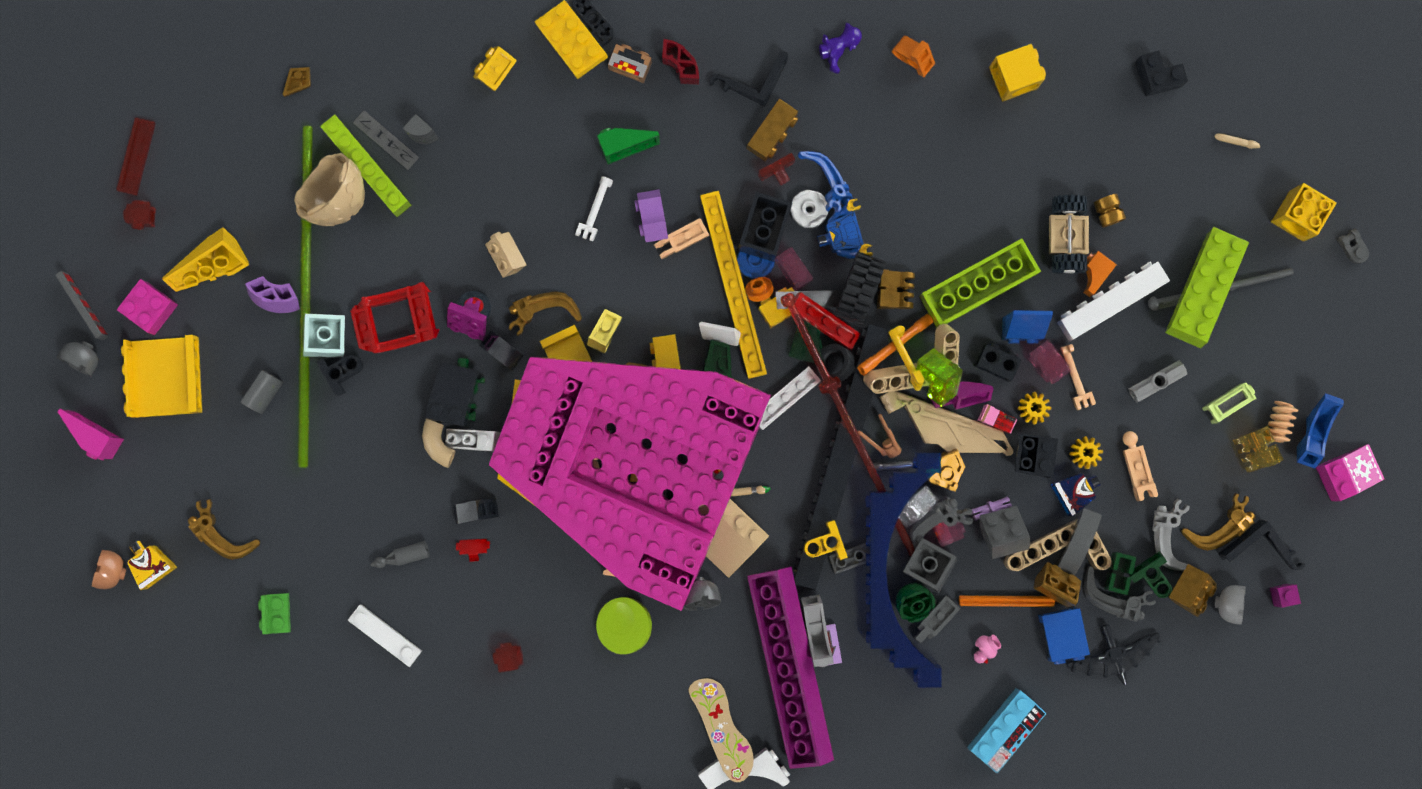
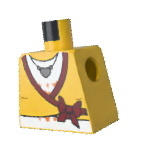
[127,541,177,590]

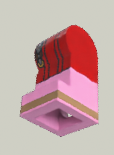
[977,404,1017,434]

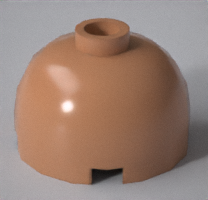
[92,550,127,589]

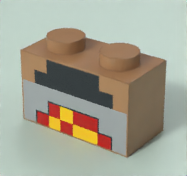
[608,44,652,83]

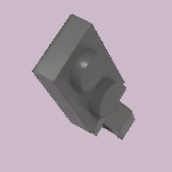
[914,595,961,644]

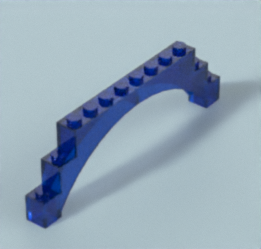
[865,452,942,688]

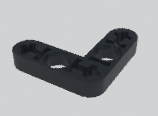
[572,0,614,48]

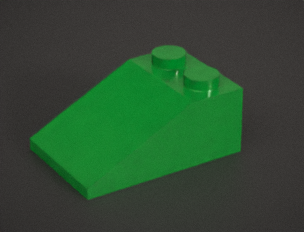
[597,128,660,164]

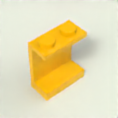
[540,325,592,362]

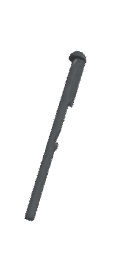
[1148,268,1294,311]

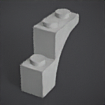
[801,595,834,667]

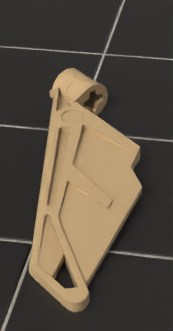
[879,391,1013,456]

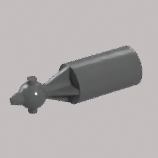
[371,541,430,568]

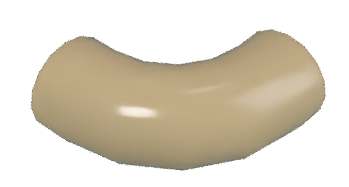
[422,418,455,468]

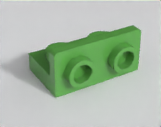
[258,593,291,635]

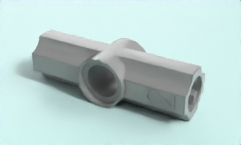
[1128,360,1187,403]

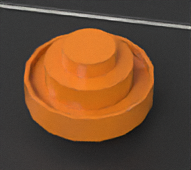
[745,277,774,302]

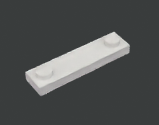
[760,367,821,430]
[348,604,422,667]

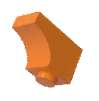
[1083,251,1117,297]

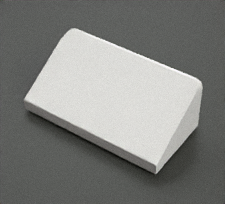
[699,322,741,346]

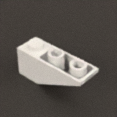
[445,429,501,452]

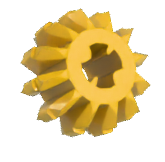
[1018,392,1051,425]
[1069,436,1103,469]

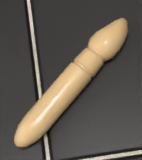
[1214,134,1260,149]

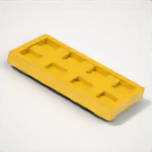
[534,0,608,79]

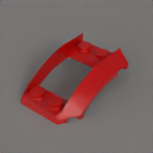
[350,282,440,353]

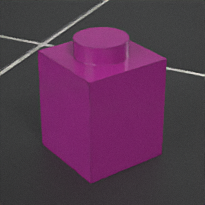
[1270,584,1301,608]

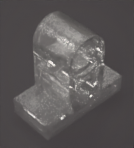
[894,485,939,528]

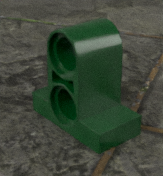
[1129,551,1172,598]

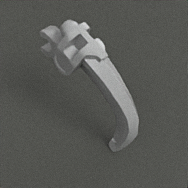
[1152,499,1190,572]

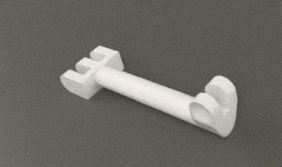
[575,176,613,242]

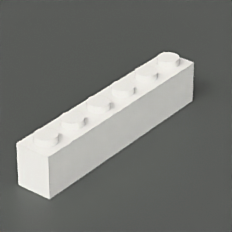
[1057,262,1170,341]

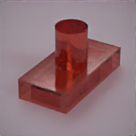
[758,153,795,185]

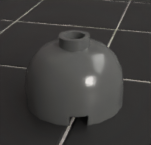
[56,341,98,377]
[684,577,721,611]

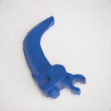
[798,151,853,215]

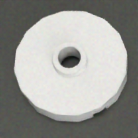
[791,190,828,228]

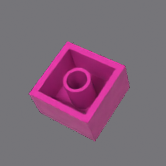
[117,279,178,335]

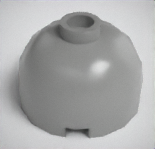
[1215,585,1246,625]

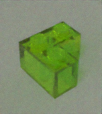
[916,348,963,407]

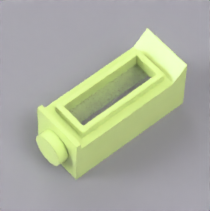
[1202,382,1257,424]

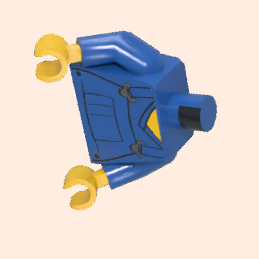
[817,199,873,259]

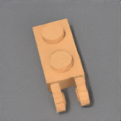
[654,219,709,259]

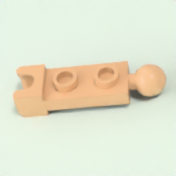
[1123,431,1158,501]

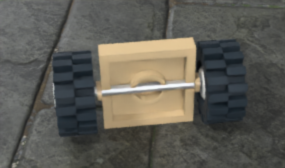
[1049,194,1089,274]

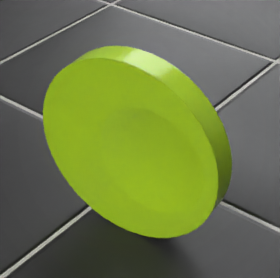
[596,597,652,654]

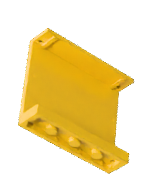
[121,335,202,418]

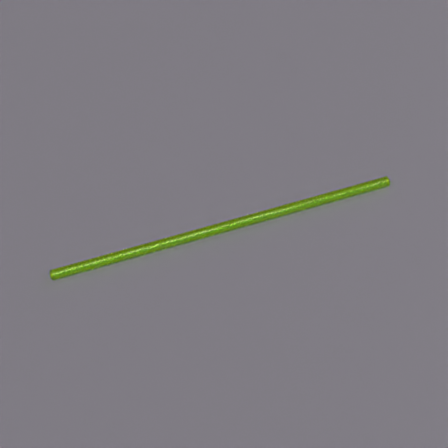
[298,126,313,468]

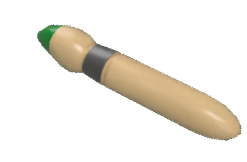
[731,486,771,496]

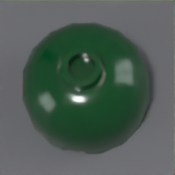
[895,583,936,623]

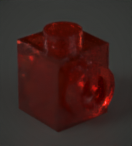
[123,200,156,230]
[493,642,523,672]

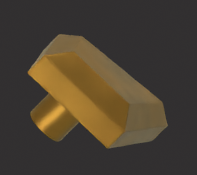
[283,67,311,97]

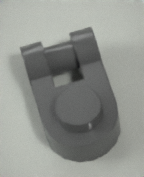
[1337,228,1369,264]

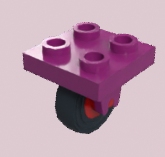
[447,291,491,341]

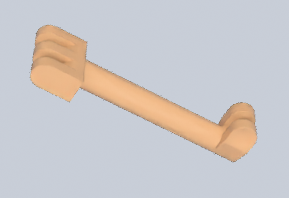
[1060,344,1096,411]

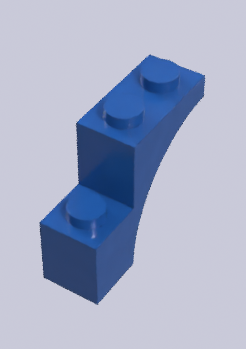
[1297,393,1344,469]

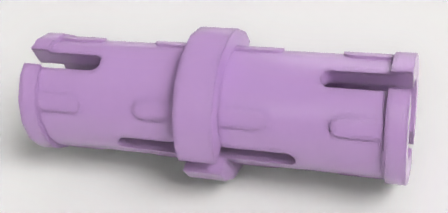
[972,496,1012,521]

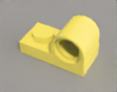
[587,309,622,353]

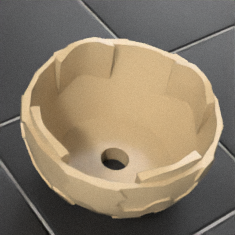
[294,153,365,226]

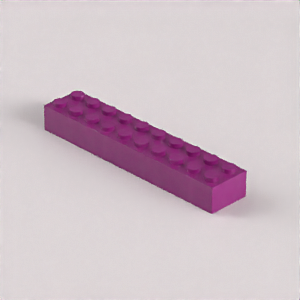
[747,567,834,769]

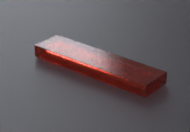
[116,118,156,196]

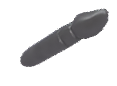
[869,461,916,471]

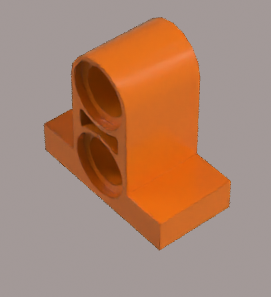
[892,36,935,77]

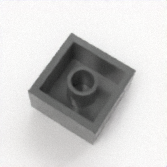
[980,506,1030,559]

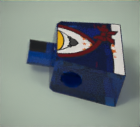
[1050,474,1101,516]

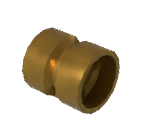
[1093,194,1126,227]

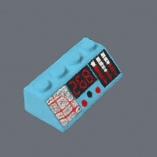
[967,688,1046,773]

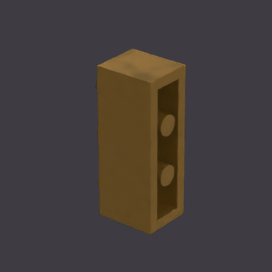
[747,99,799,162]

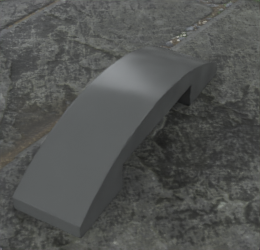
[1056,507,1102,576]

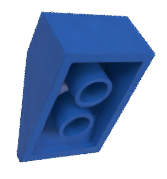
[1002,310,1053,344]

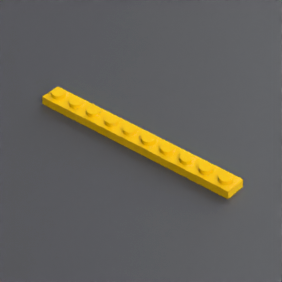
[700,191,767,379]

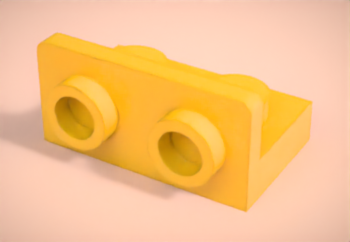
[473,46,517,91]

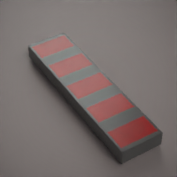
[56,271,109,340]

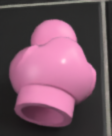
[974,635,1001,664]

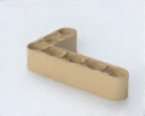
[863,324,960,394]
[1004,519,1111,571]

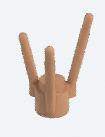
[857,414,902,458]

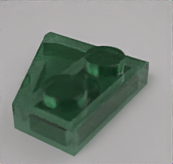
[789,320,824,365]

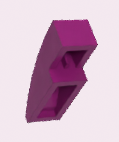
[929,382,994,409]

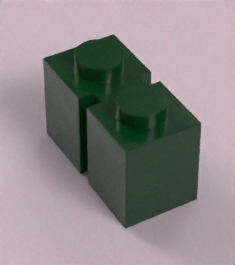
[1104,552,1136,595]

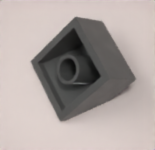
[903,538,957,594]

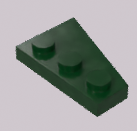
[703,340,732,378]

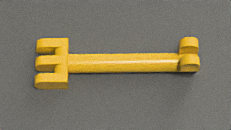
[888,326,924,391]

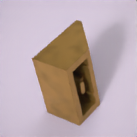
[1034,562,1081,607]
[1169,564,1217,617]

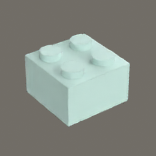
[303,314,345,358]

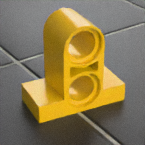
[803,520,848,560]

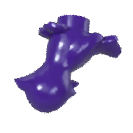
[819,23,862,74]

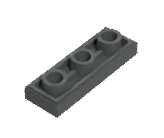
[828,537,889,574]

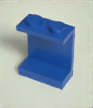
[1038,607,1090,665]

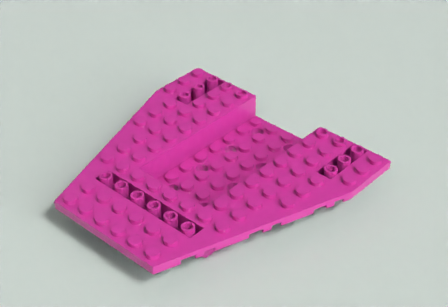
[489,357,771,611]

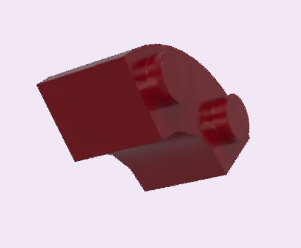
[662,39,699,85]

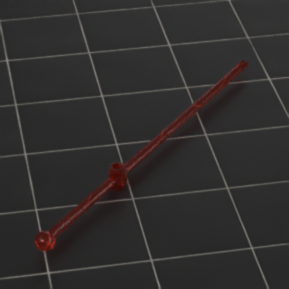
[780,293,915,557]

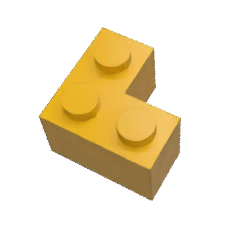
[649,334,680,369]

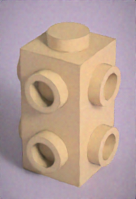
[485,232,527,278]

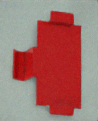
[456,539,490,562]

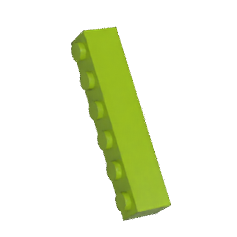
[320,115,412,217]

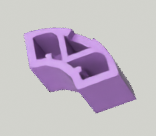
[634,189,668,242]
[245,276,300,313]

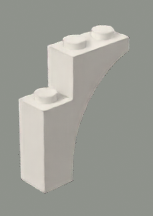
[698,748,790,789]

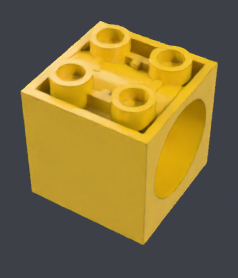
[989,44,1046,102]
[1271,183,1337,242]

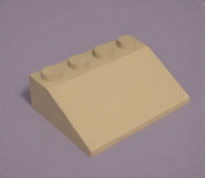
[699,499,769,578]

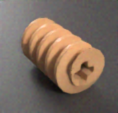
[1264,401,1298,443]

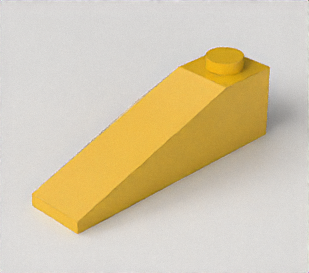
[162,227,249,292]

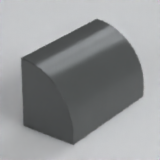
[403,114,439,144]
[240,370,284,414]

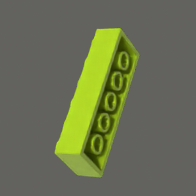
[1165,227,1249,349]
[919,239,1041,328]

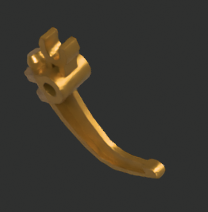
[509,292,582,336]
[1181,493,1255,551]
[188,499,260,560]

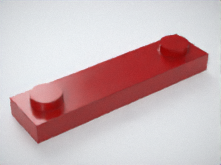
[789,292,860,350]

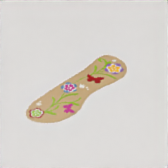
[689,678,754,782]

